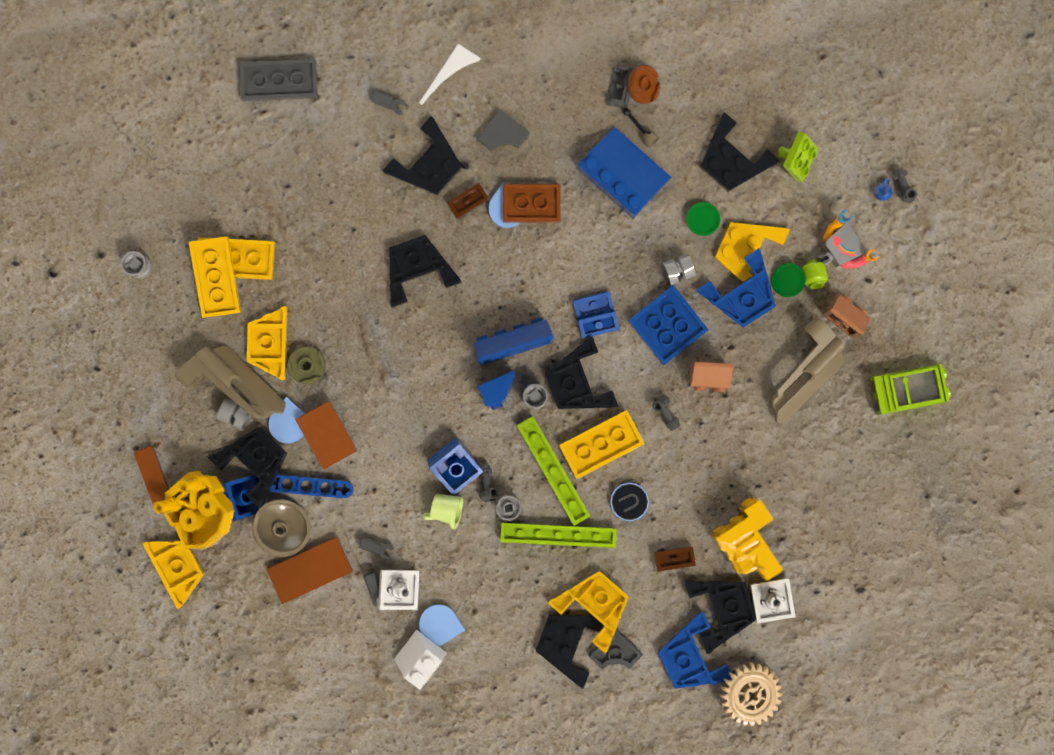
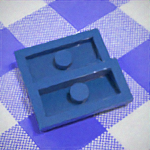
[573,291,620,339]

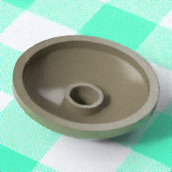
[252,500,311,557]

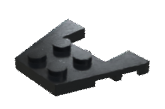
[700,112,780,192]
[382,116,462,196]
[389,235,462,308]
[545,336,618,409]
[208,427,288,508]
[684,580,757,654]
[536,614,605,689]

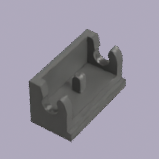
[607,65,634,109]

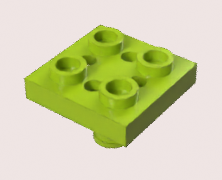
[778,131,818,183]

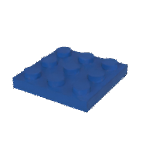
[628,285,709,366]

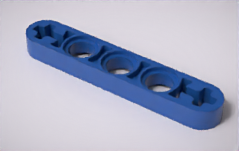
[269,474,354,498]

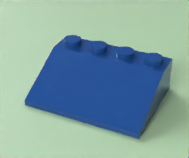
[577,127,671,220]
[473,318,554,365]

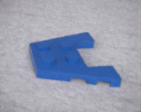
[696,248,776,328]
[658,611,731,688]

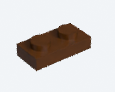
[447,183,489,220]
[654,546,696,572]

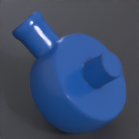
[874,178,893,201]

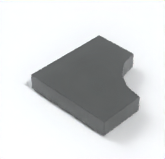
[477,110,530,152]
[588,629,643,670]

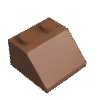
[822,295,871,338]
[689,362,734,392]

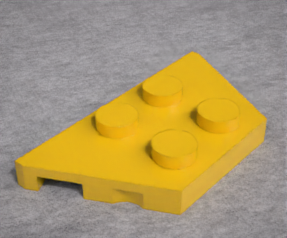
[247,306,288,380]
[143,540,205,609]

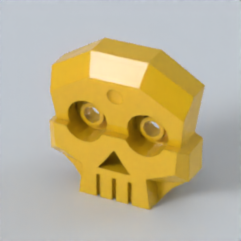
[153,471,234,549]

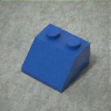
[478,371,516,410]
[427,437,483,496]
[221,475,266,522]

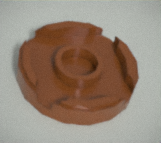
[628,65,660,104]

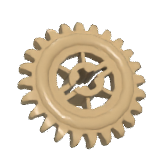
[720,662,782,727]

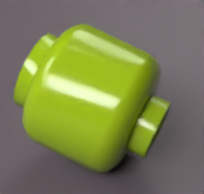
[802,259,828,289]

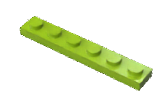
[516,416,590,526]
[500,523,617,548]

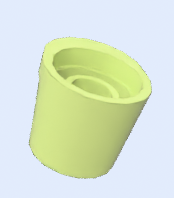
[423,494,463,530]

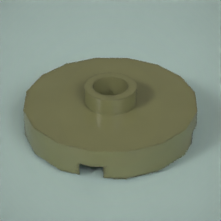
[287,346,326,384]

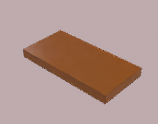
[266,537,353,604]

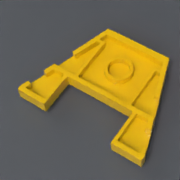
[714,222,790,283]
[548,571,629,654]

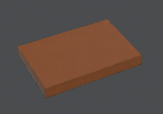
[503,184,561,223]
[295,400,357,470]

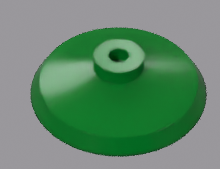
[686,202,720,236]
[772,263,806,298]

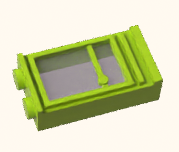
[869,364,951,415]

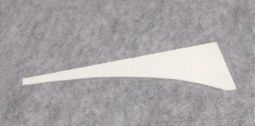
[419,44,481,105]

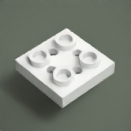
[378,570,419,610]
[750,578,795,623]

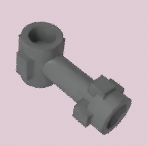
[892,167,917,204]
[652,395,680,431]
[479,465,498,502]

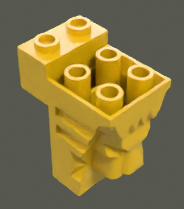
[711,497,783,581]

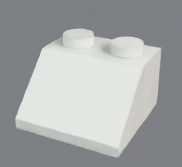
[394,630,447,690]

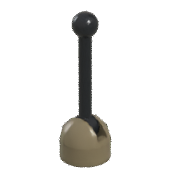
[623,108,660,148]

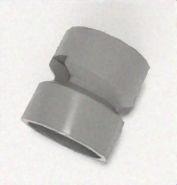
[121,251,153,279]
[662,253,696,286]
[523,384,548,409]
[217,397,252,431]
[496,495,521,521]

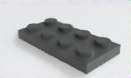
[240,59,318,102]

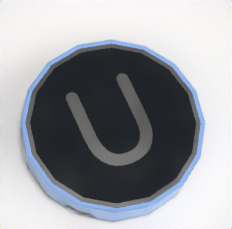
[610,483,649,521]

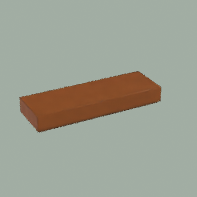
[134,446,169,506]

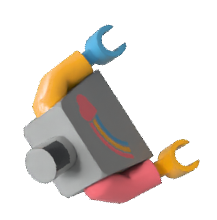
[817,209,880,269]

